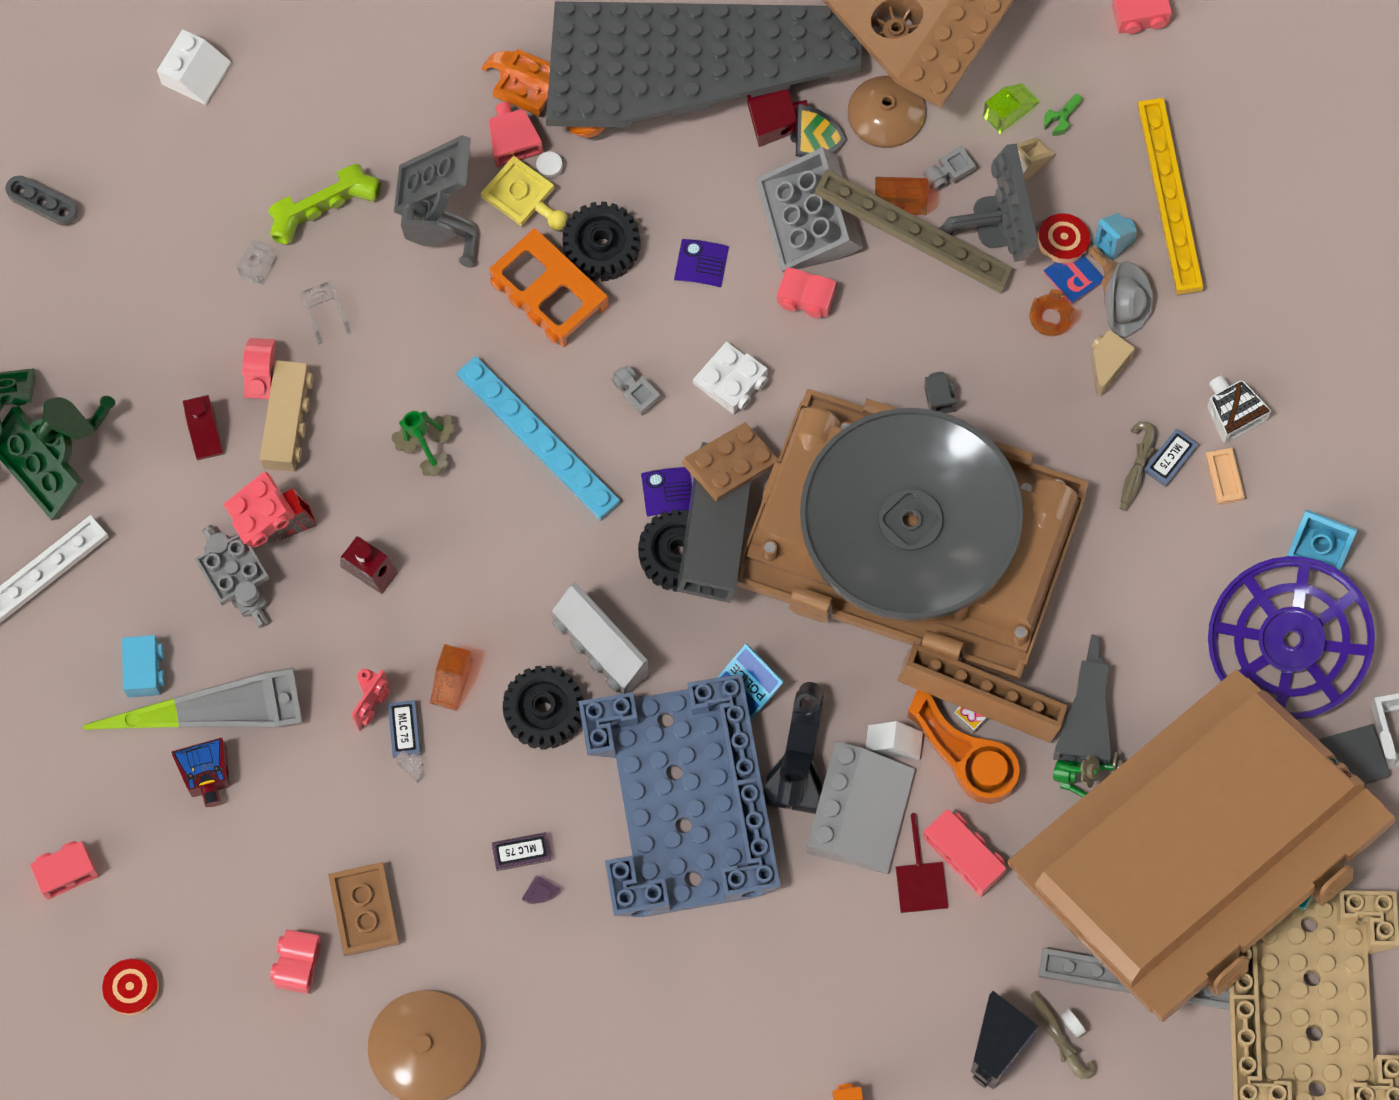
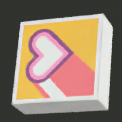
[953,706,987,733]

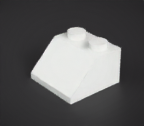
[157,29,232,105]

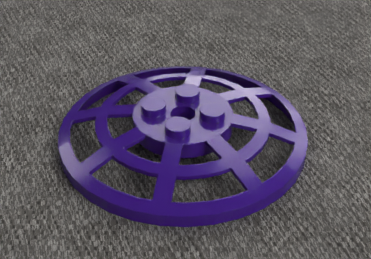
[1208,556,1375,720]

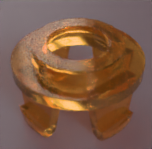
[1029,289,1073,336]

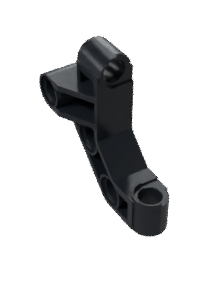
[763,682,824,814]

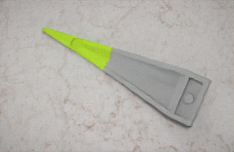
[82,667,303,730]

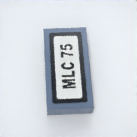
[1144,429,1198,487]
[388,700,421,758]

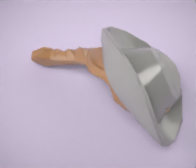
[1087,246,1153,338]

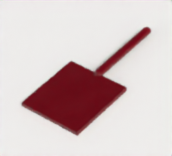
[895,813,948,913]

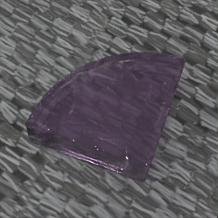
[522,875,561,904]

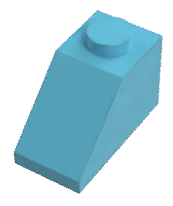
[1094,213,1137,260]

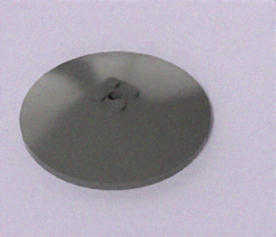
[800,408,1023,621]

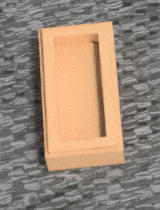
[1205,448,1245,505]

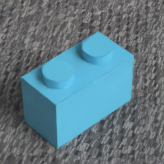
[122,635,165,698]

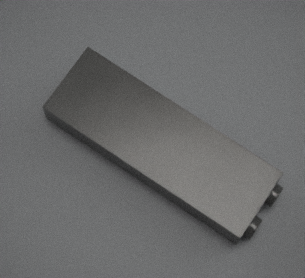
[677,442,751,603]

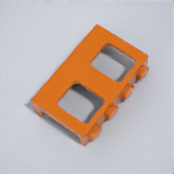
[489,228,609,348]

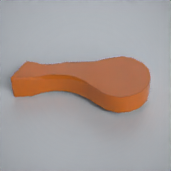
[907,689,1020,804]

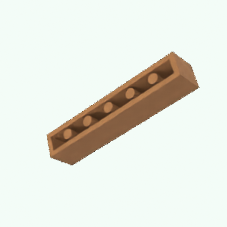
[897,643,1067,743]

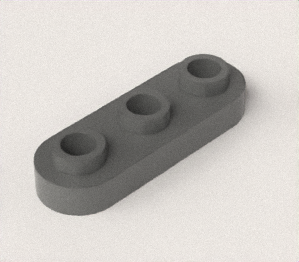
[5,176,78,226]

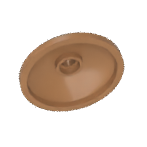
[848,76,925,148]

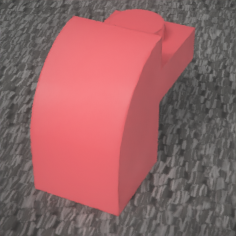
[242,338,276,399]

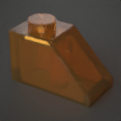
[430,644,473,711]

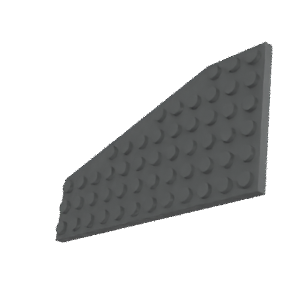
[546,1,862,128]

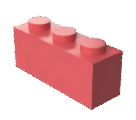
[923,809,1007,897]

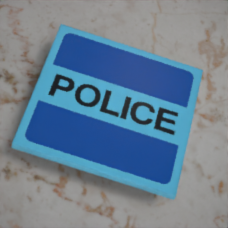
[717,643,784,720]

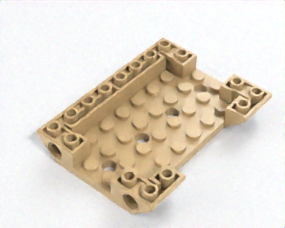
[1229,890,1399,1100]

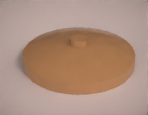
[368,990,482,1100]

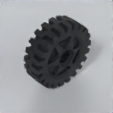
[562,201,640,282]
[638,509,689,592]
[503,665,584,750]

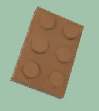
[682,422,778,502]
[328,862,400,957]

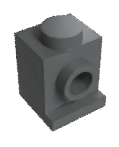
[924,372,958,413]

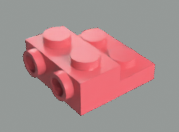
[223,471,295,548]

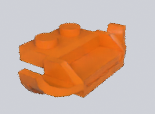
[481,49,550,116]

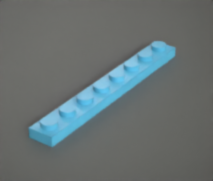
[456,356,620,521]

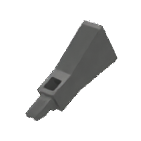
[1053,634,1111,764]

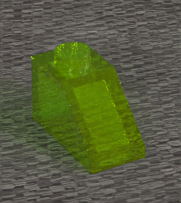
[983,83,1039,134]

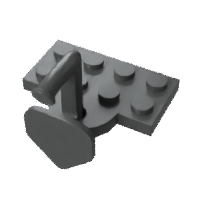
[394,135,477,267]
[939,143,1039,262]

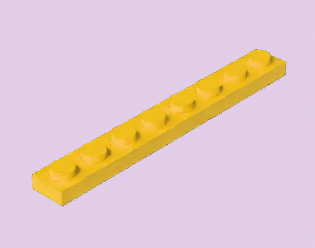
[1137,98,1203,295]

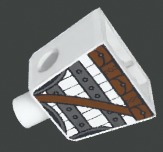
[1207,375,1271,444]

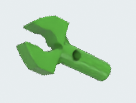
[1044,94,1082,136]

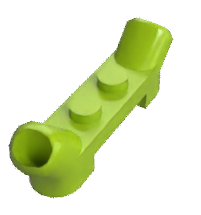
[268,164,381,245]

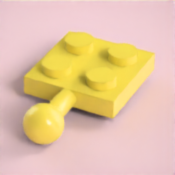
[481,156,568,231]

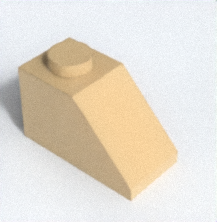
[1017,137,1055,182]
[1091,330,1135,397]

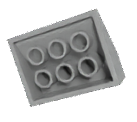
[756,147,863,272]
[807,741,915,875]

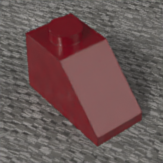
[183,395,223,461]

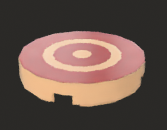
[1037,213,1090,264]
[102,958,159,1016]

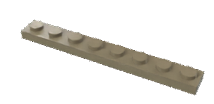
[814,169,1012,293]

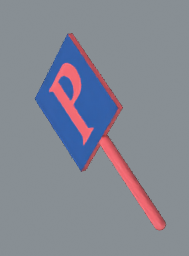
[1035,229,1103,304]

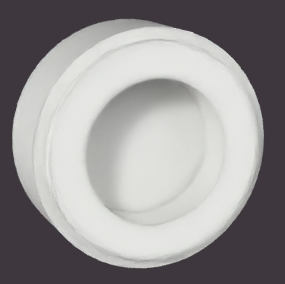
[536,151,563,179]
[1061,1009,1086,1037]

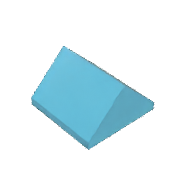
[1287,509,1357,571]

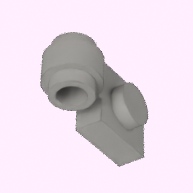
[923,146,976,191]
[611,365,661,415]

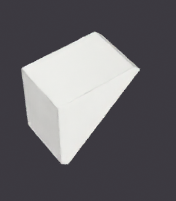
[865,721,923,760]

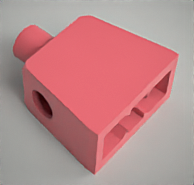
[489,102,543,168]

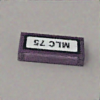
[491,832,551,871]

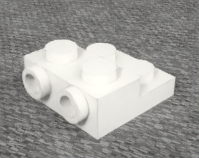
[693,341,768,415]

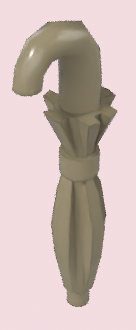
[1119,422,1156,511]
[1030,991,1096,1079]

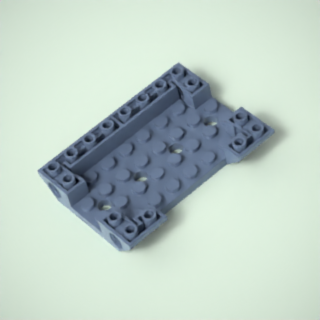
[578,674,780,917]

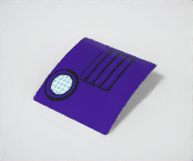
[674,239,729,288]
[641,467,692,517]

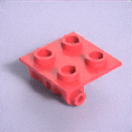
[351,669,390,731]

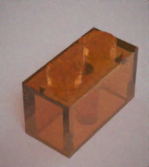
[874,177,928,215]

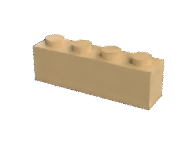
[260,360,313,472]

